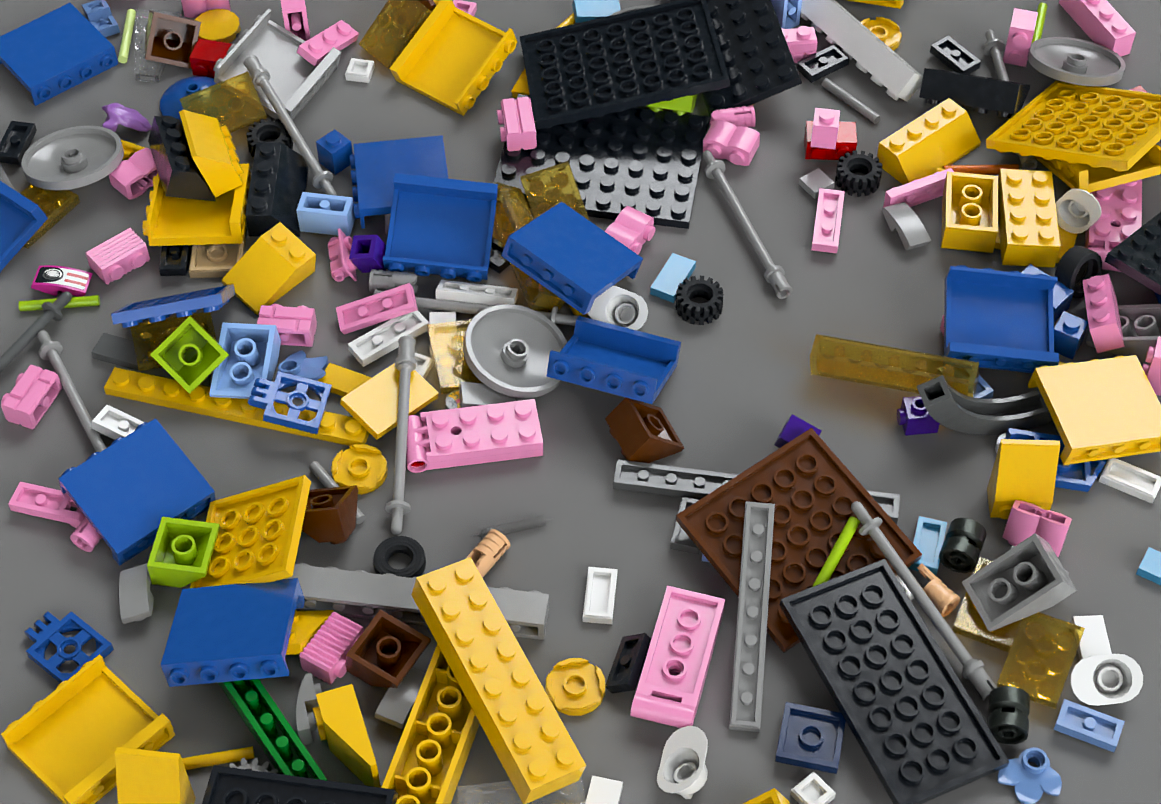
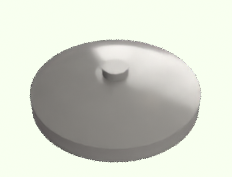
[1027,37,1126,86]
[21,126,124,190]
[463,304,567,398]

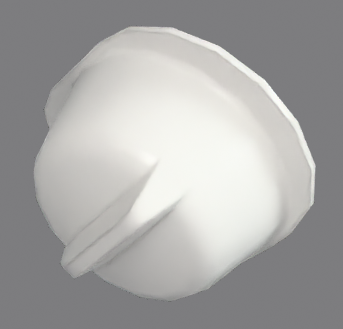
[1056,189,1101,234]
[588,286,648,330]
[1070,654,1143,706]
[657,726,708,799]

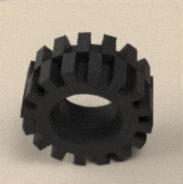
[246,118,293,157]
[835,150,882,197]
[675,276,724,325]

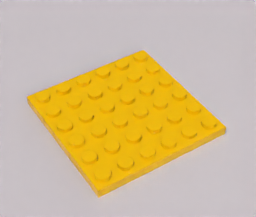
[986,81,1161,172]

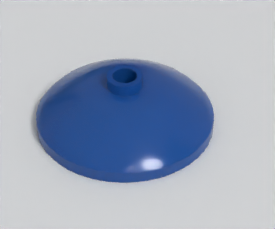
[160,76,233,123]

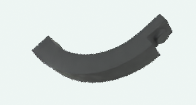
[917,375,1053,435]

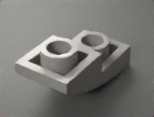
[881,202,931,250]
[119,563,154,624]
[374,668,426,729]
[296,673,322,745]

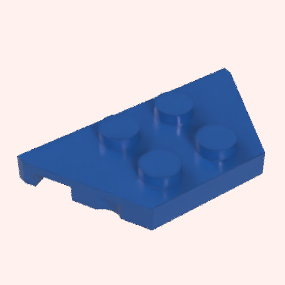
[1006,428,1108,492]

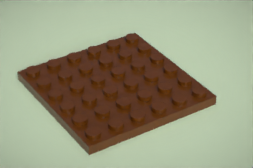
[676,428,922,653]

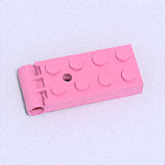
[1085,179,1142,272]
[406,399,543,473]
[630,586,725,728]

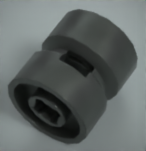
[939,518,987,573]
[987,686,1030,744]

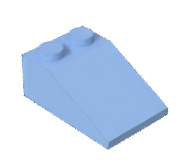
[209,322,281,399]

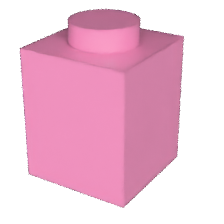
[810,108,840,149]

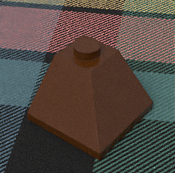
[302,485,358,545]

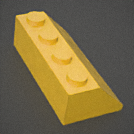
[877,98,981,185]
[179,110,244,198]

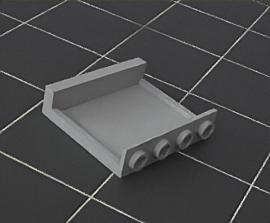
[213,8,341,123]

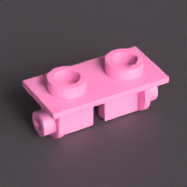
[328,228,358,282]

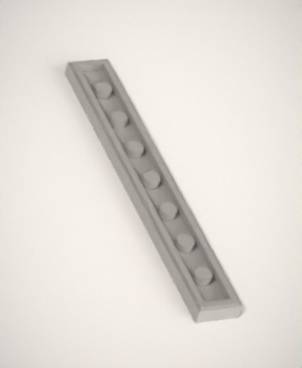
[729,501,775,732]

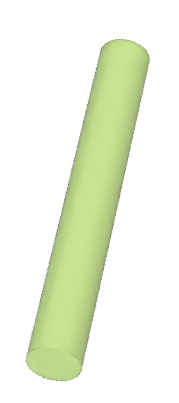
[118,9,136,63]

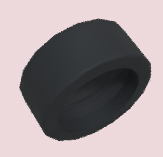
[1055,246,1102,298]

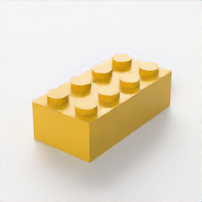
[998,169,1060,268]

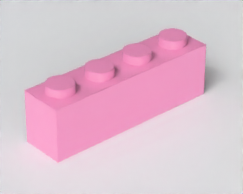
[1059,0,1136,57]

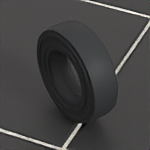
[373,536,426,578]

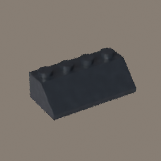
[919,68,1030,118]
[148,116,216,201]
[245,142,309,237]

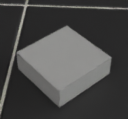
[799,168,835,199]

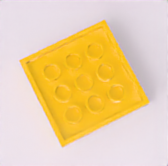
[190,475,311,588]

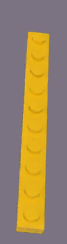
[104,367,370,446]

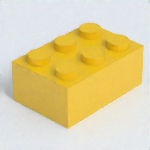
[941,171,998,253]

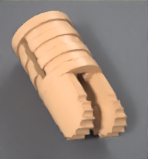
[466,529,511,578]
[917,563,960,617]

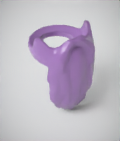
[102,103,152,132]

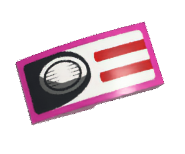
[31,265,93,297]

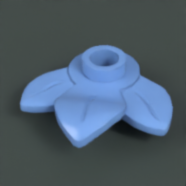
[277,350,328,380]
[997,747,1062,804]

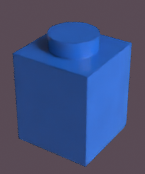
[316,129,353,175]
[1054,311,1088,360]

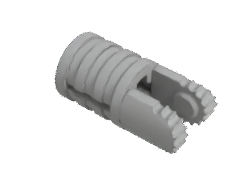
[369,269,418,295]

